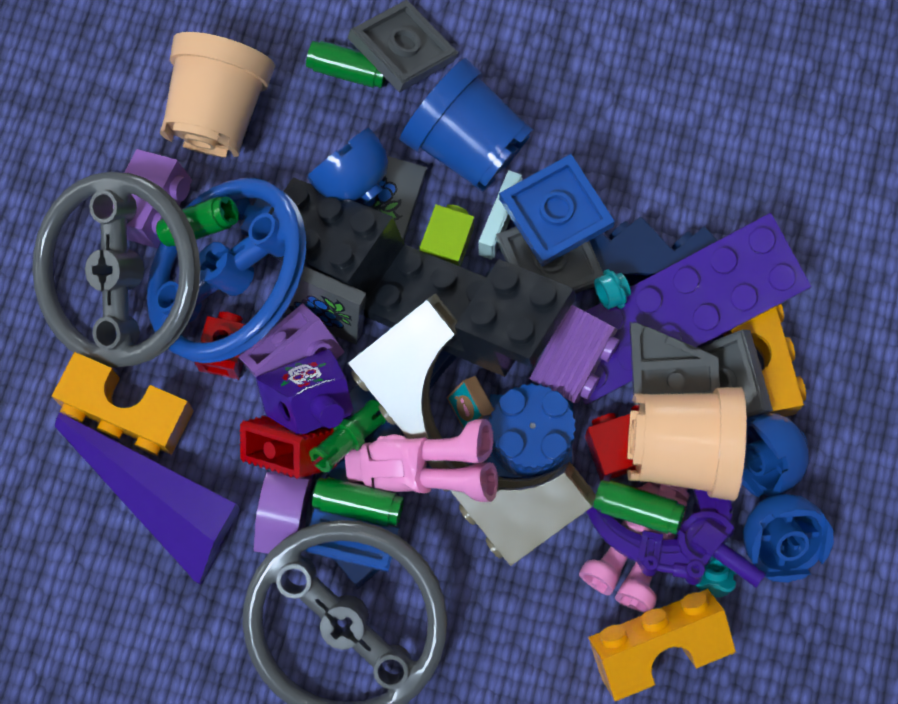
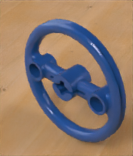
[147,178,306,363]

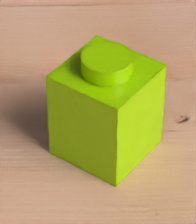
[420,204,474,267]

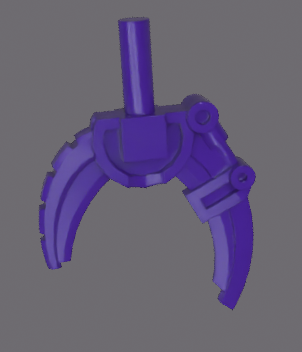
[586,489,767,588]

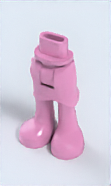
[345,419,498,502]
[579,482,690,613]

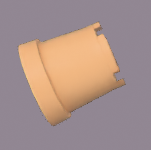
[160,32,275,157]
[627,387,746,501]

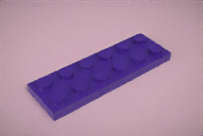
[582,213,811,405]

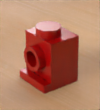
[194,312,245,380]

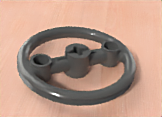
[32,172,201,367]
[242,520,447,704]

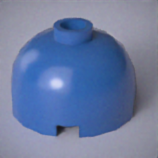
[306,127,388,205]
[741,412,809,497]
[743,494,834,583]

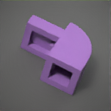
[254,470,316,554]

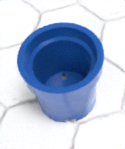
[399,58,534,193]

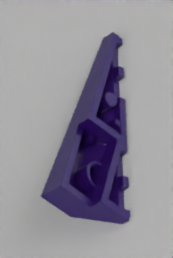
[55,413,240,585]

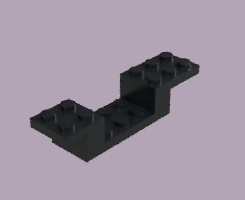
[268,177,576,377]

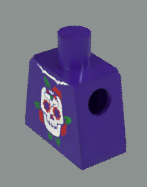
[255,349,354,435]

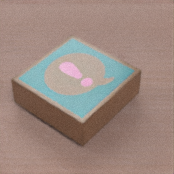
[447,376,494,429]

